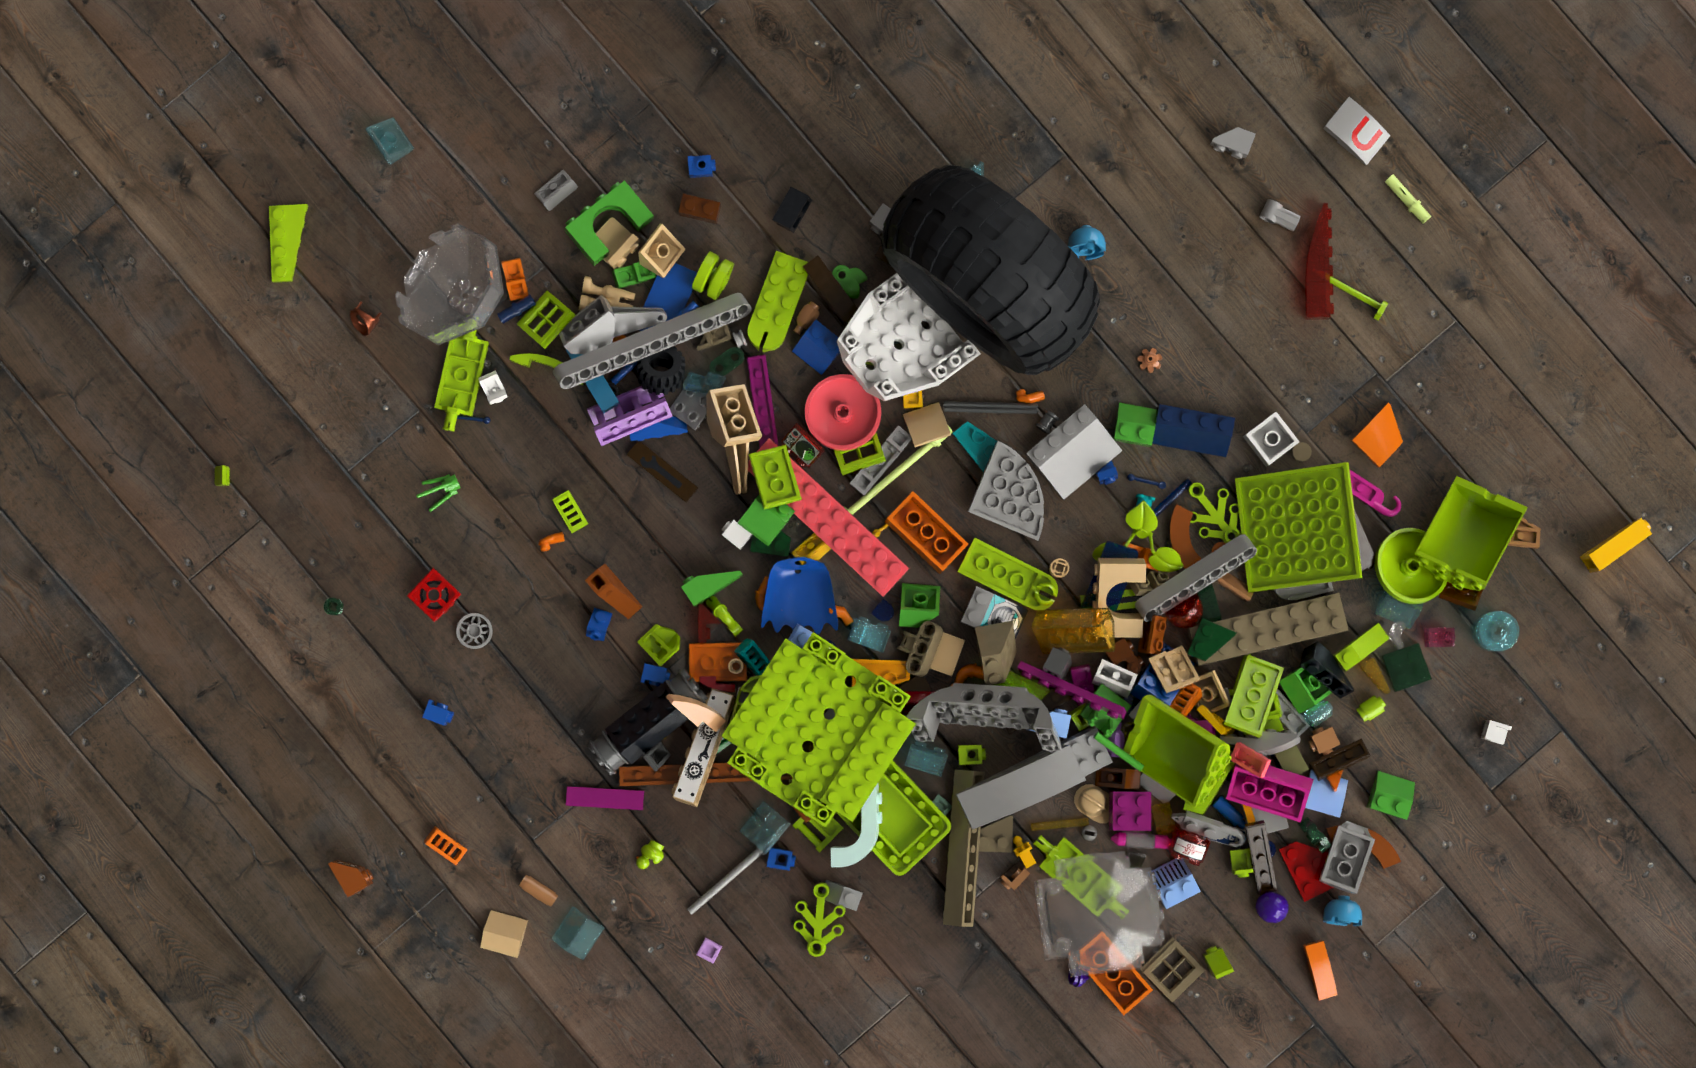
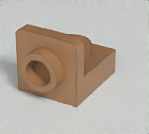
[1000,868,1030,890]

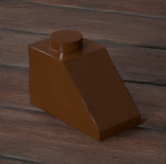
[1095,767,1141,789]

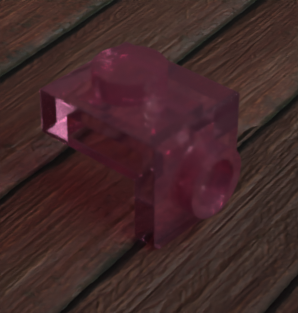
[1424,627,1456,647]

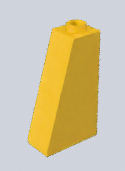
[1580,518,1652,573]

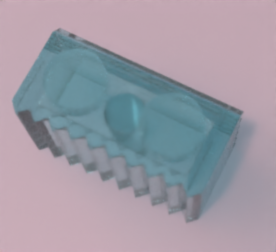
[847,616,891,653]
[904,741,948,777]

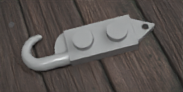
[1171,811,1246,847]

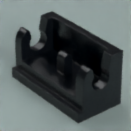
[772,187,812,233]

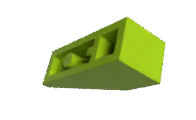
[1333,623,1390,671]

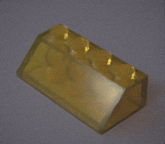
[1031,608,1115,654]

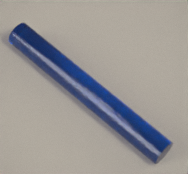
[1153,478,1192,517]

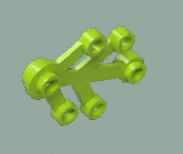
[1188,482,1241,543]
[794,882,846,957]

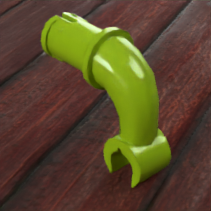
[706,596,743,637]

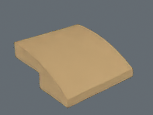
[903,402,951,447]
[918,628,965,676]
[1148,646,1200,693]

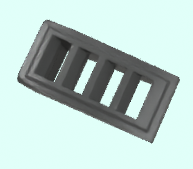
[643,741,671,772]

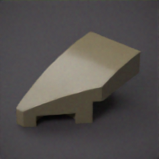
[697,324,734,351]

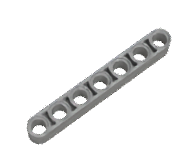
[1135,534,1257,622]

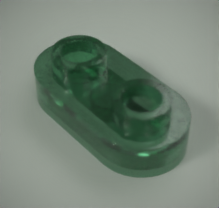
[709,347,744,378]

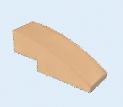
[666,694,726,732]

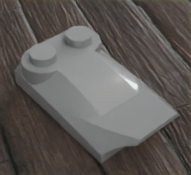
[1319,821,1375,894]

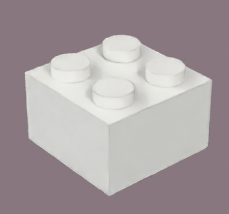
[1243,412,1299,467]

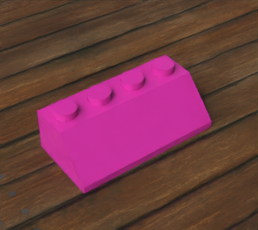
[1226,764,1314,822]

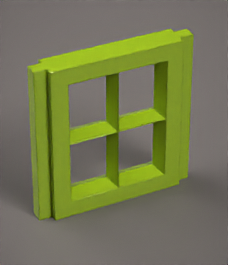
[517,291,576,349]
[834,433,886,476]

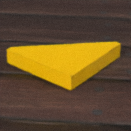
[1197,705,1236,735]

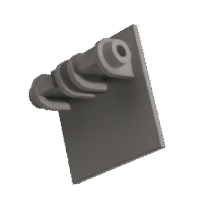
[670,381,708,430]

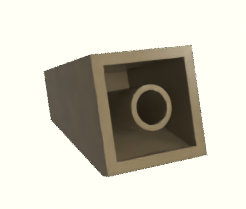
[975,621,1017,685]

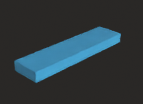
[566,349,620,414]

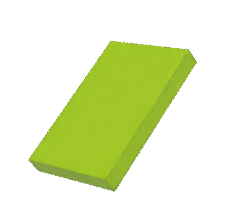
[748,445,802,510]

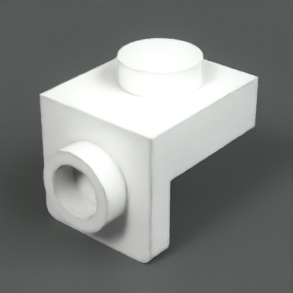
[478,370,507,405]

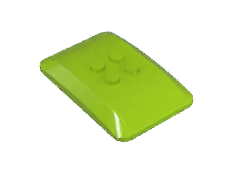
[836,760,951,876]

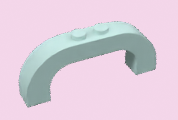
[831,783,882,867]

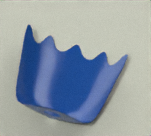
[761,557,838,634]

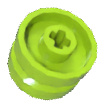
[692,251,734,301]

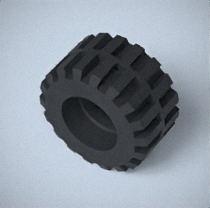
[636,346,685,395]

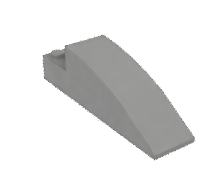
[956,727,1113,829]

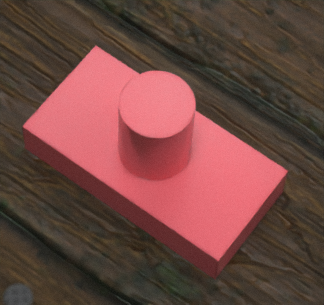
[1231,742,1271,778]

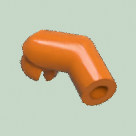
[1016,389,1045,403]
[538,532,565,552]
[829,605,854,626]

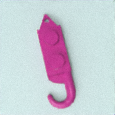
[1350,470,1401,517]

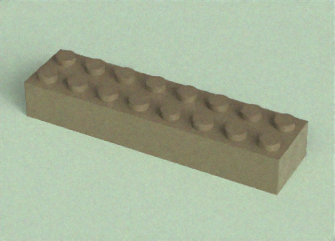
[1187,593,1349,667]

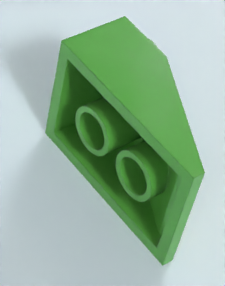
[681,571,743,607]

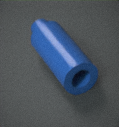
[1212,795,1247,829]

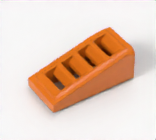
[1170,684,1203,716]
[424,826,467,865]

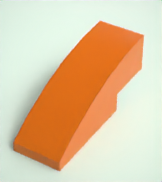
[1303,940,1337,1001]

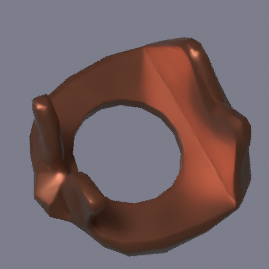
[350,302,382,336]

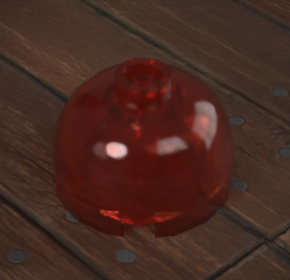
[1165,593,1203,628]

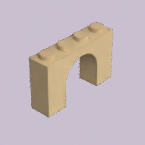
[1091,558,1146,638]

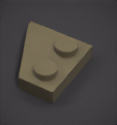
[979,815,1013,853]

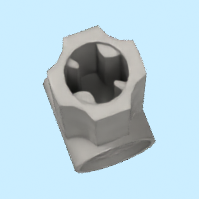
[1259,199,1301,232]

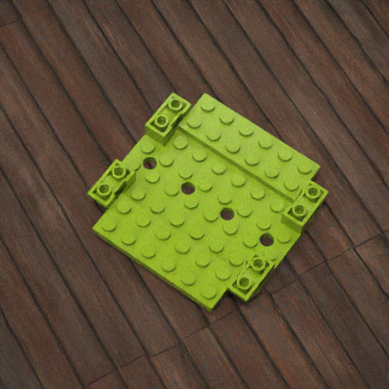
[722,632,916,828]

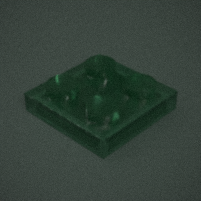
[1382,643,1432,692]

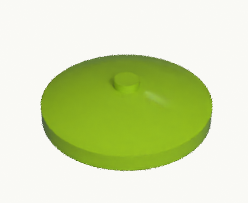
[1375,528,1447,604]

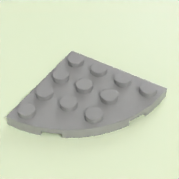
[968,441,1044,541]

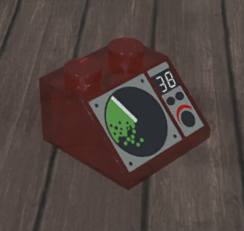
[781,423,825,469]

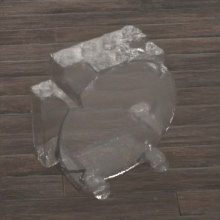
[1034,851,1165,977]

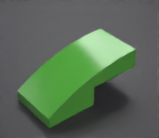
[612,262,656,289]

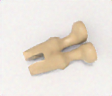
[579,276,635,311]

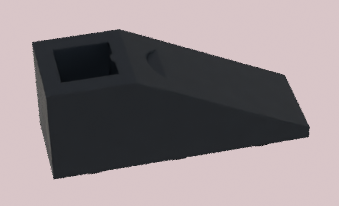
[1300,641,1354,699]

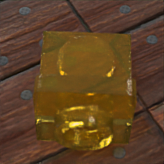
[1151,802,1175,835]

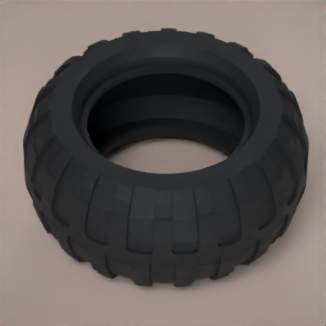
[881,165,1100,375]

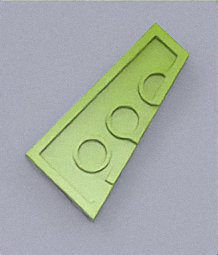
[269,204,308,283]

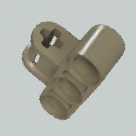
[897,621,943,677]

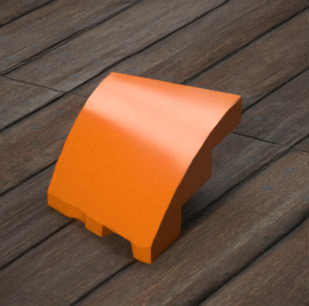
[1351,402,1403,468]

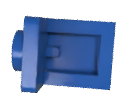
[1096,461,1118,485]
[586,608,613,641]

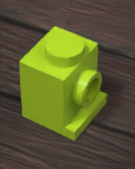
[958,745,986,765]

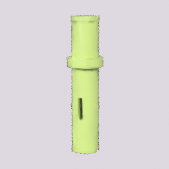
[1385,174,1432,224]

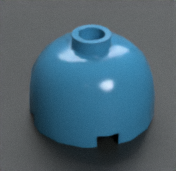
[1068,225,1106,260]
[1323,895,1362,926]

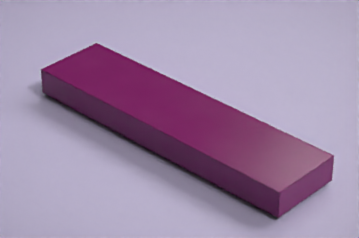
[566,786,644,810]

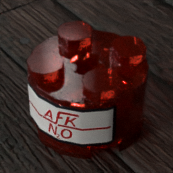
[1167,826,1211,866]

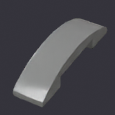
[849,425,912,496]

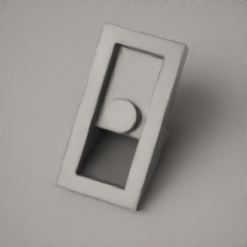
[822,880,863,911]

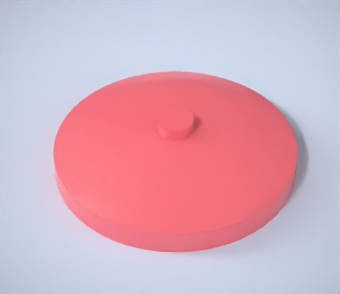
[805,374,882,451]

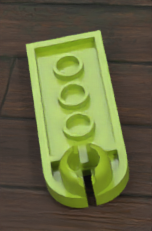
[747,251,808,352]
[957,538,1058,611]

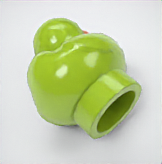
[636,840,664,869]

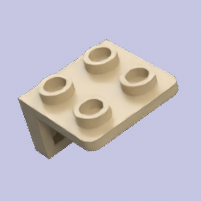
[596,217,640,269]

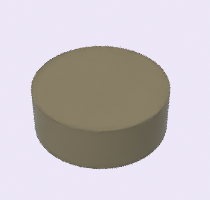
[1292,442,1312,462]

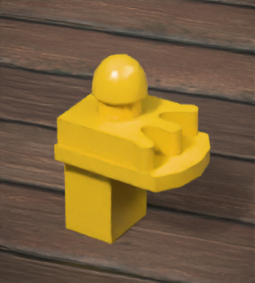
[1013,836,1036,869]

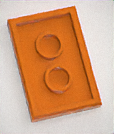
[689,642,747,682]

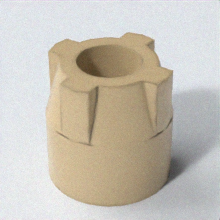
[728,658,744,674]

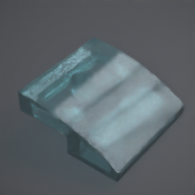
[740,801,791,854]

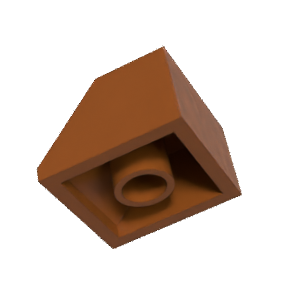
[328,860,374,897]

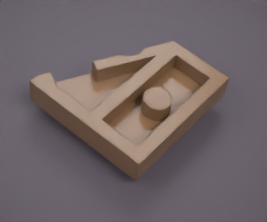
[1508,518,1541,549]

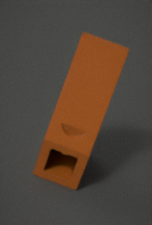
[585,564,643,619]

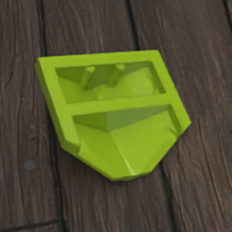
[637,624,680,667]

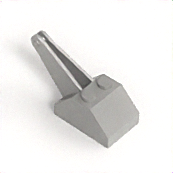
[559,295,667,354]

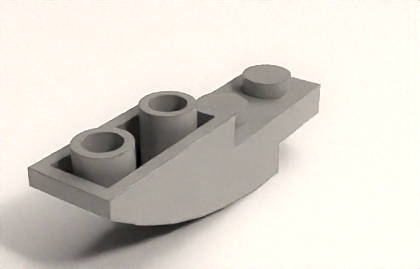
[1220,729,1301,756]

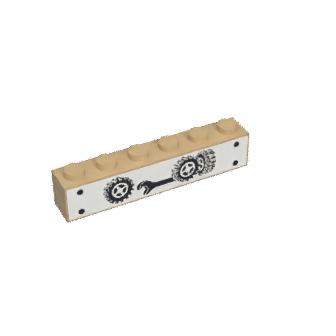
[672,688,736,807]

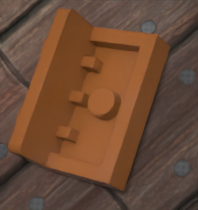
[1138,615,1167,655]

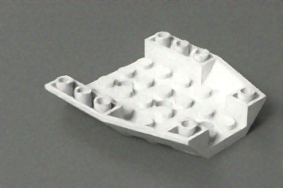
[837,273,981,401]

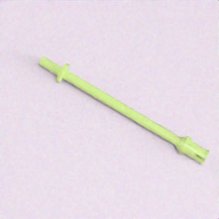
[843,426,953,515]

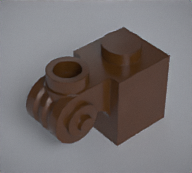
[1103,638,1145,674]

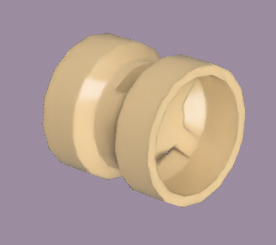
[1049,558,1069,578]

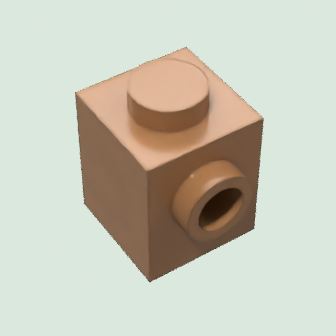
[1308,727,1340,756]

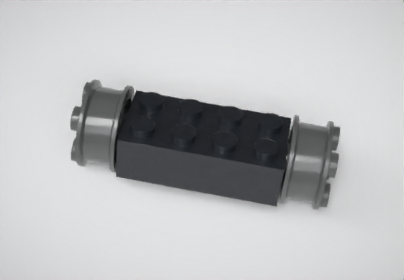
[587,668,708,775]

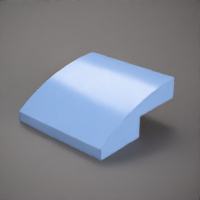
[1305,770,1348,818]

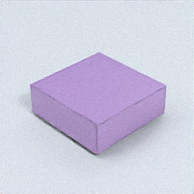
[696,937,722,963]

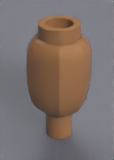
[793,301,820,335]

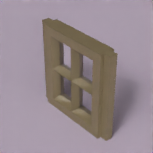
[1140,937,1205,1003]

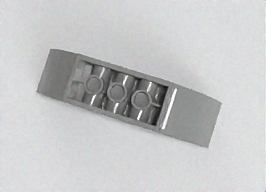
[906,683,1062,752]

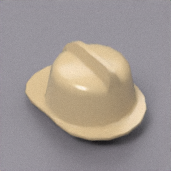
[1074,784,1109,823]

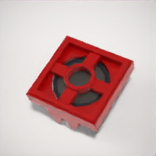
[407,568,462,622]

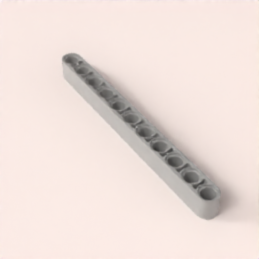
[553,293,751,389]

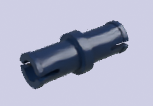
[497,294,536,324]

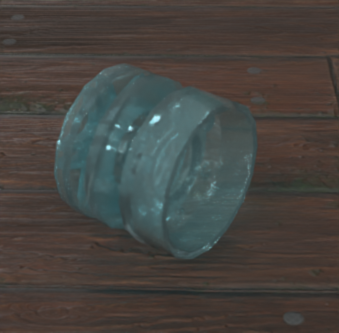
[1473,611,1519,652]

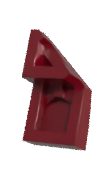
[699,676,735,692]

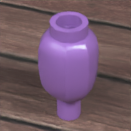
[1106,723,1125,758]

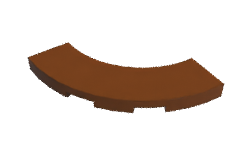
[1170,504,1202,569]
[1325,825,1401,869]

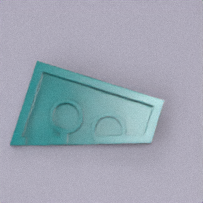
[952,421,997,473]

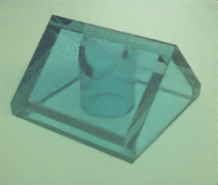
[365,117,415,165]
[1375,591,1423,629]
[552,906,605,960]

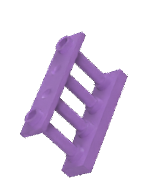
[587,386,672,446]

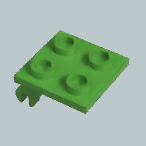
[1079,683,1131,738]

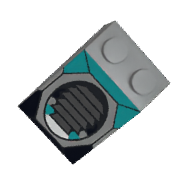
[960,586,1028,639]

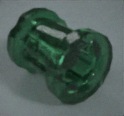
[324,598,344,615]

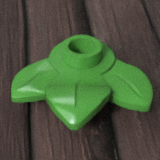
[832,265,867,299]

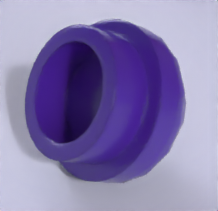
[1068,967,1089,987]

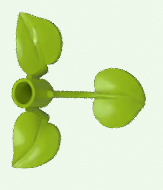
[1092,500,1183,572]

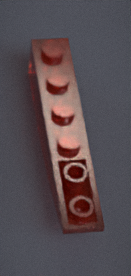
[1305,203,1334,320]

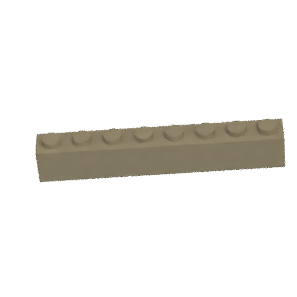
[943,770,985,927]

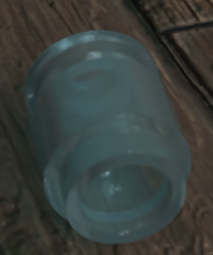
[1304,700,1333,727]

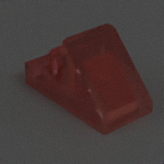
[698,604,722,643]

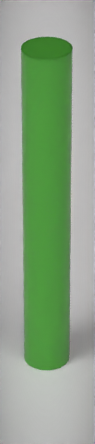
[1093,732,1144,771]

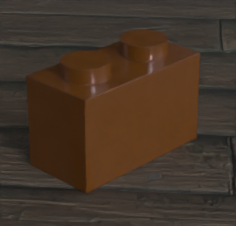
[679,194,721,224]

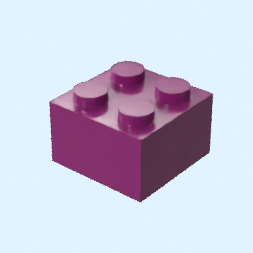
[1109,791,1151,831]

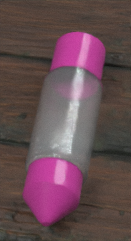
[1111,832,1172,849]

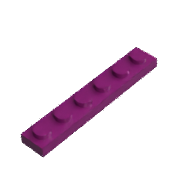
[1017,661,1127,719]

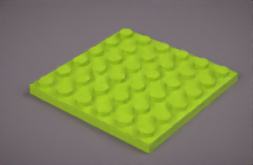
[1235,462,1362,592]

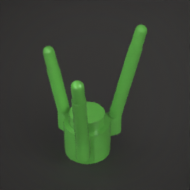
[416,474,461,512]

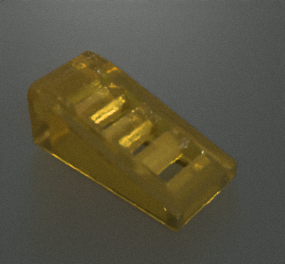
[1358,658,1390,694]

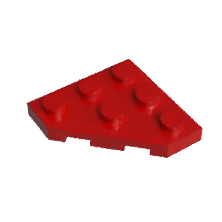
[1278,841,1334,902]

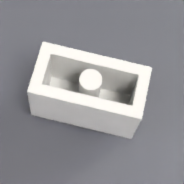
[1092,659,1137,698]

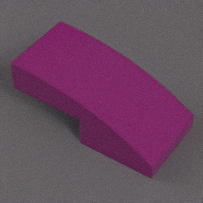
[1070,664,1095,707]

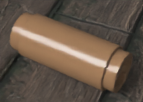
[519,875,558,907]

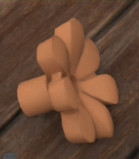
[1137,348,1162,373]

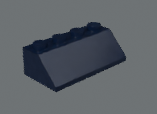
[1152,404,1235,457]

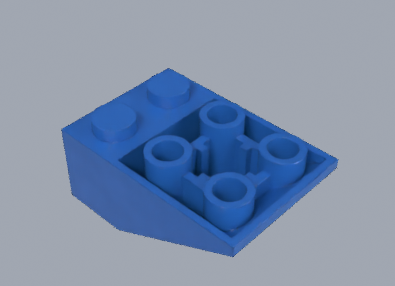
[1130,642,1195,706]

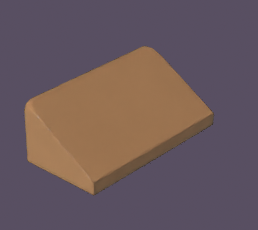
[1215,573,1254,602]

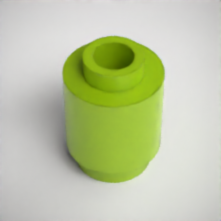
[1356,695,1386,722]

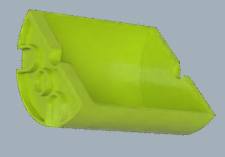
[1415,476,1528,591]
[1121,694,1232,807]

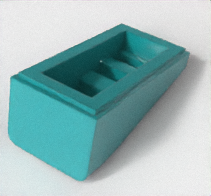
[734,638,770,676]

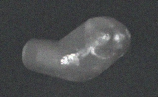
[1389,621,1406,650]

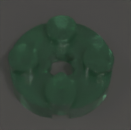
[1297,817,1331,854]

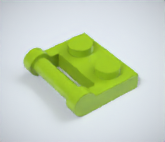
[792,815,843,853]

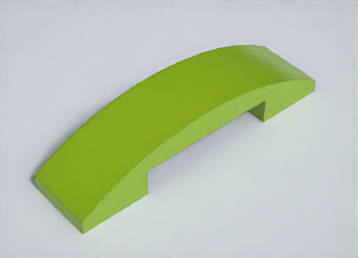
[509,353,585,386]

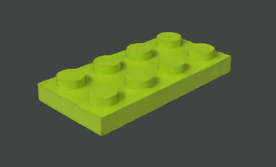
[1223,655,1284,738]

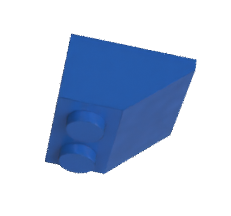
[792,320,840,375]

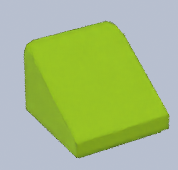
[215,465,230,486]

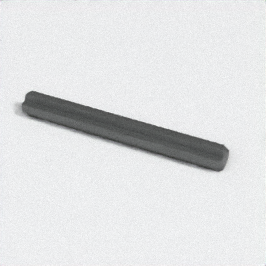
[943,401,1038,414]

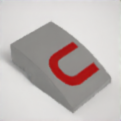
[1323,97,1390,165]

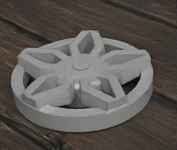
[456,613,493,649]

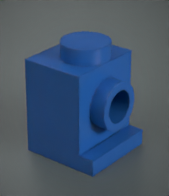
[688,155,716,178]
[641,664,671,686]
[422,699,454,726]
[767,847,796,871]

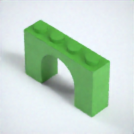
[565,180,654,266]

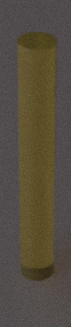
[1031,818,1089,831]

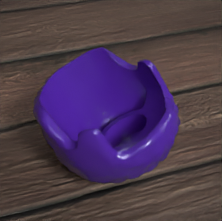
[1255,892,1289,923]

